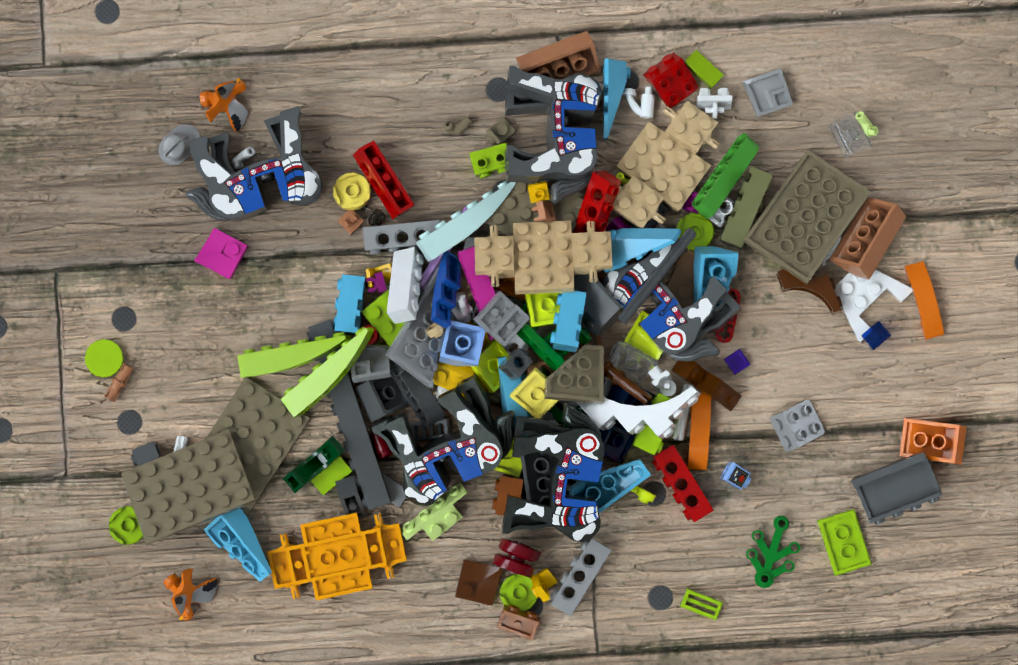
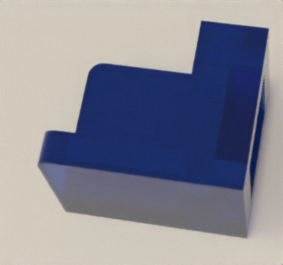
[861,321,891,351]

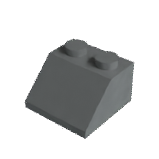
[355,377,410,423]

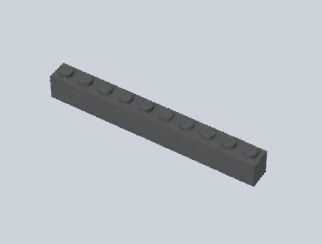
[306,320,392,510]

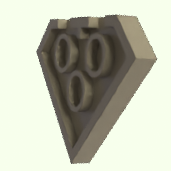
[545,345,604,404]

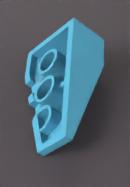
[203,508,272,582]

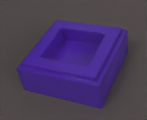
[724,349,751,375]

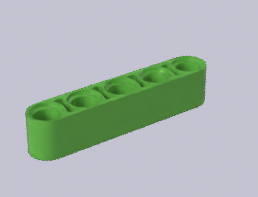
[692,133,759,219]

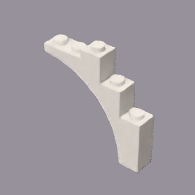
[577,386,701,439]

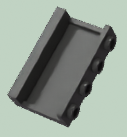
[851,451,943,525]

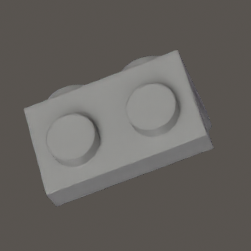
[769,400,825,452]

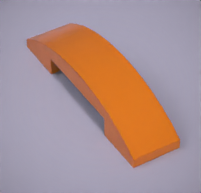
[904,261,944,340]
[687,393,711,470]

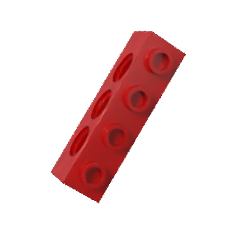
[352,140,414,220]
[572,170,622,233]
[652,444,714,522]

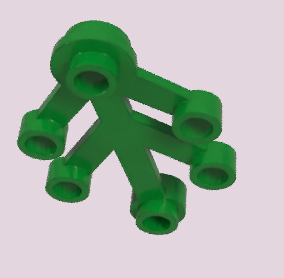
[746,515,800,588]

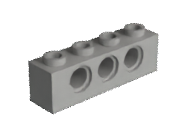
[363,220,440,255]
[550,538,611,617]

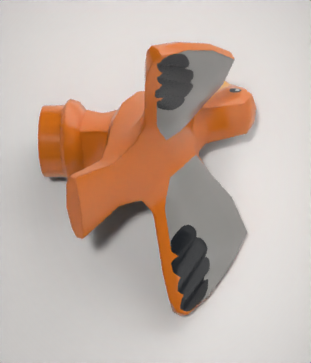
[200,78,248,132]
[163,568,218,621]

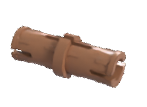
[104,363,134,402]

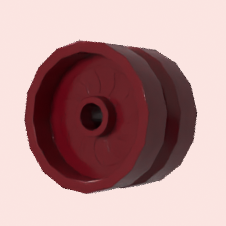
[492,538,541,578]

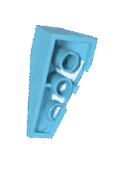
[603,58,630,141]
[604,228,681,272]
[693,246,738,307]
[498,356,535,437]
[569,459,651,513]

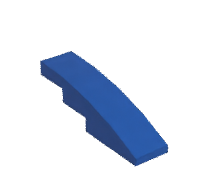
[431,251,461,329]

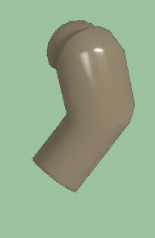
[444,117,472,135]

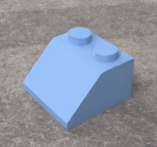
[439,320,486,366]

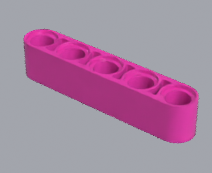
[457,246,495,340]

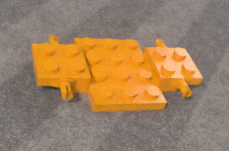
[267,513,407,601]

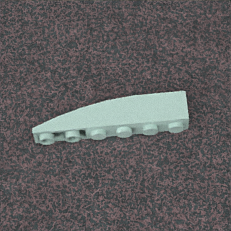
[416,180,516,262]

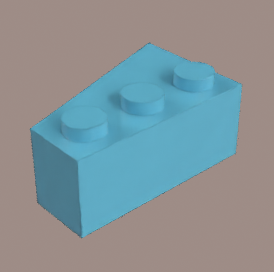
[333,274,366,334]
[550,291,586,353]

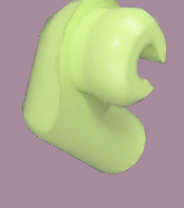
[855,111,878,137]

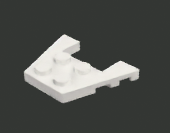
[834,270,912,343]

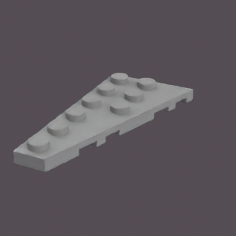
[385,264,446,388]

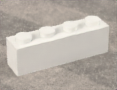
[386,247,424,324]

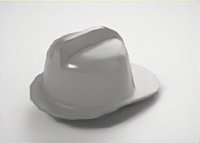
[158,124,200,165]

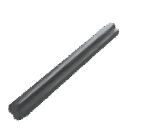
[618,228,696,324]

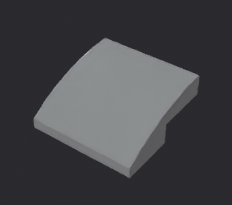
[473,291,530,347]

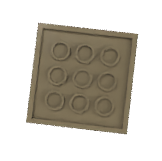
[486,180,584,239]

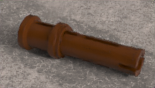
[604,361,653,406]

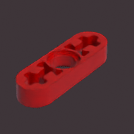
[715,288,741,343]

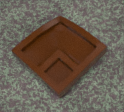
[455,559,502,606]

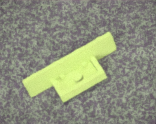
[401,483,467,541]

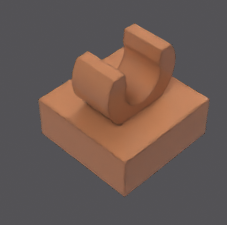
[532,200,556,222]
[337,210,364,235]

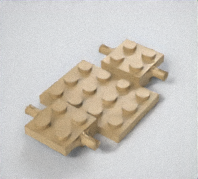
[613,101,720,228]
[474,220,613,295]

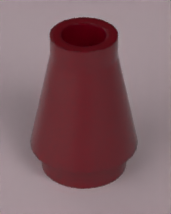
[370,432,393,460]

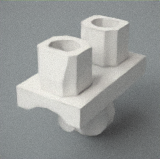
[696,88,732,119]
[648,366,677,397]

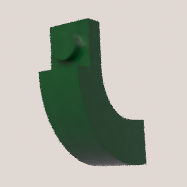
[283,436,345,493]

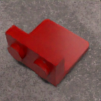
[643,52,698,108]

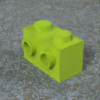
[469,143,507,179]

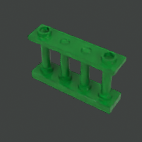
[517,304,591,371]

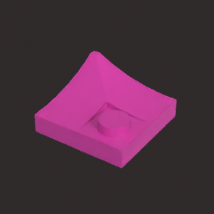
[194,228,248,279]

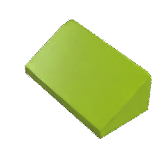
[684,50,724,89]

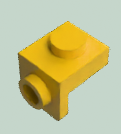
[527,181,550,203]
[365,263,392,288]
[531,568,557,602]

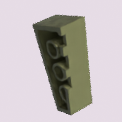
[719,166,772,249]

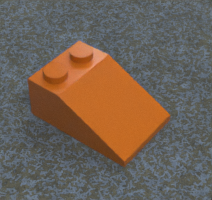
[899,418,967,465]

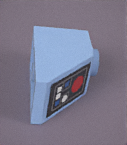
[720,462,751,490]

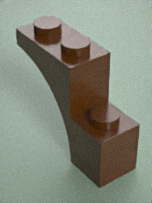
[776,269,843,315]
[671,361,741,411]

